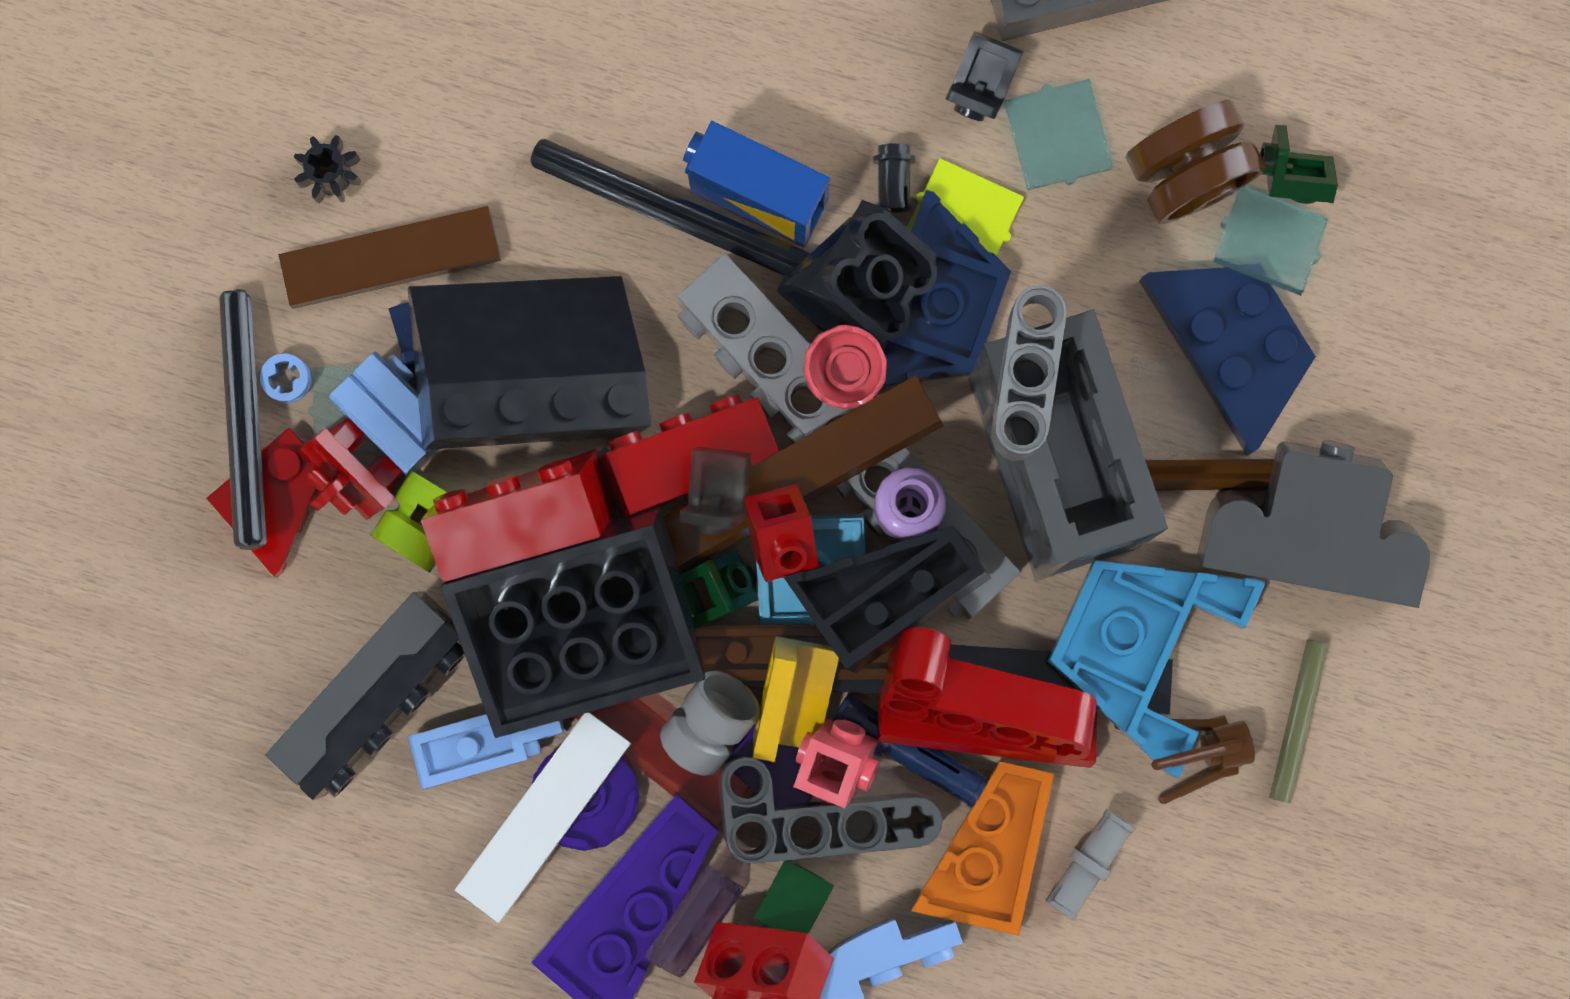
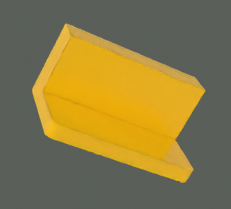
[753,636,839,762]

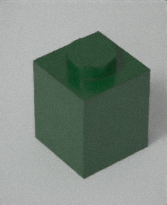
[754,860,834,934]

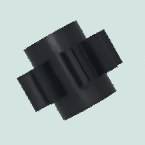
[294,135,361,204]

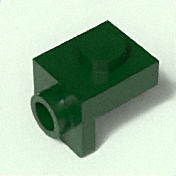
[1260,125,1338,204]

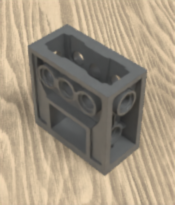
[968,309,1168,582]

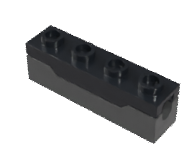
[265,591,465,800]

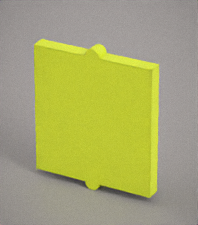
[907,158,1024,256]

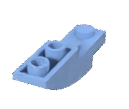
[820,917,963,999]

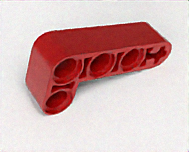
[880,627,1097,760]

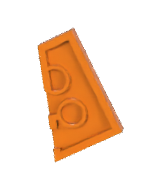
[910,761,1054,936]

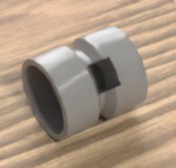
[660,671,761,776]

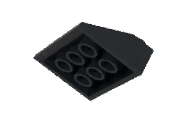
[408,276,651,450]
[440,507,706,738]

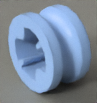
[260,353,312,404]

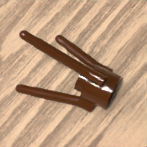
[1114,715,1255,804]

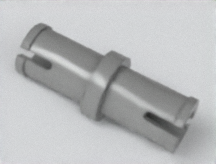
[1045,809,1135,920]

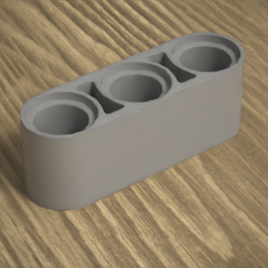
[991,285,1066,461]

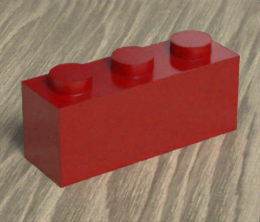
[600,394,779,518]

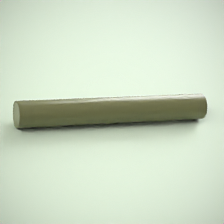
[1269,639,1328,803]

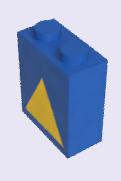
[683,120,830,248]

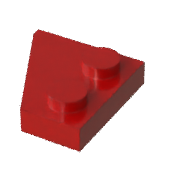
[206,428,318,578]

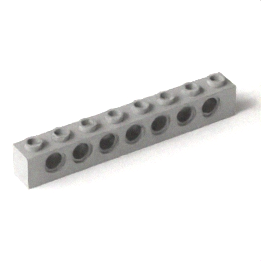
[677,253,1021,620]

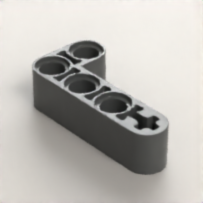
[718,754,942,864]

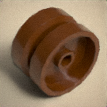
[1125,100,1267,224]

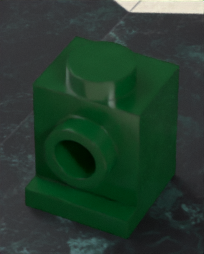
[681,550,759,629]

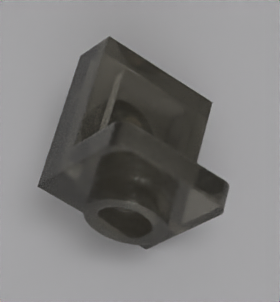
[679,446,752,535]

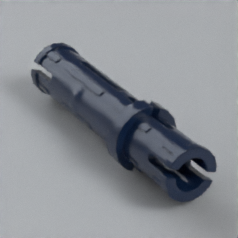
[832,693,989,808]

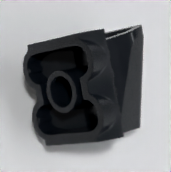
[777,200,937,351]

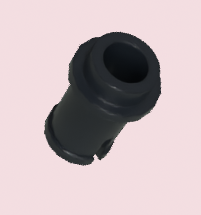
[873,143,916,213]

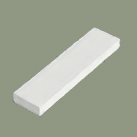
[455,712,632,923]

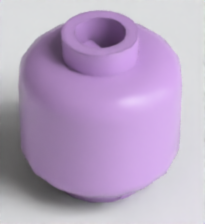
[874,467,947,541]

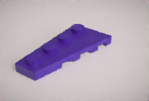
[531,792,718,999]

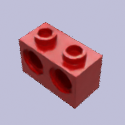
[694,922,834,999]

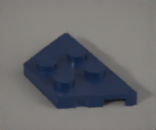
[883,190,1011,386]
[1139,265,1316,456]

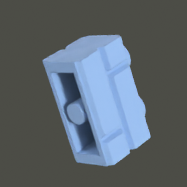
[329,351,439,476]

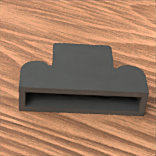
[1197,440,1430,608]

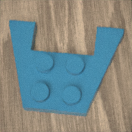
[1047,560,1265,778]

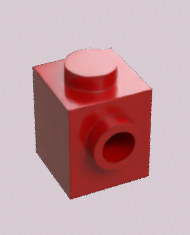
[743,484,819,582]

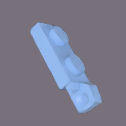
[408,714,566,790]

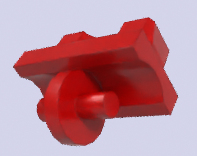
[298,418,402,520]

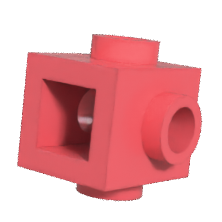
[794,719,880,809]

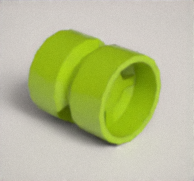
[370,471,447,573]

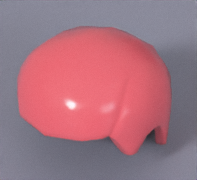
[803,325,887,409]

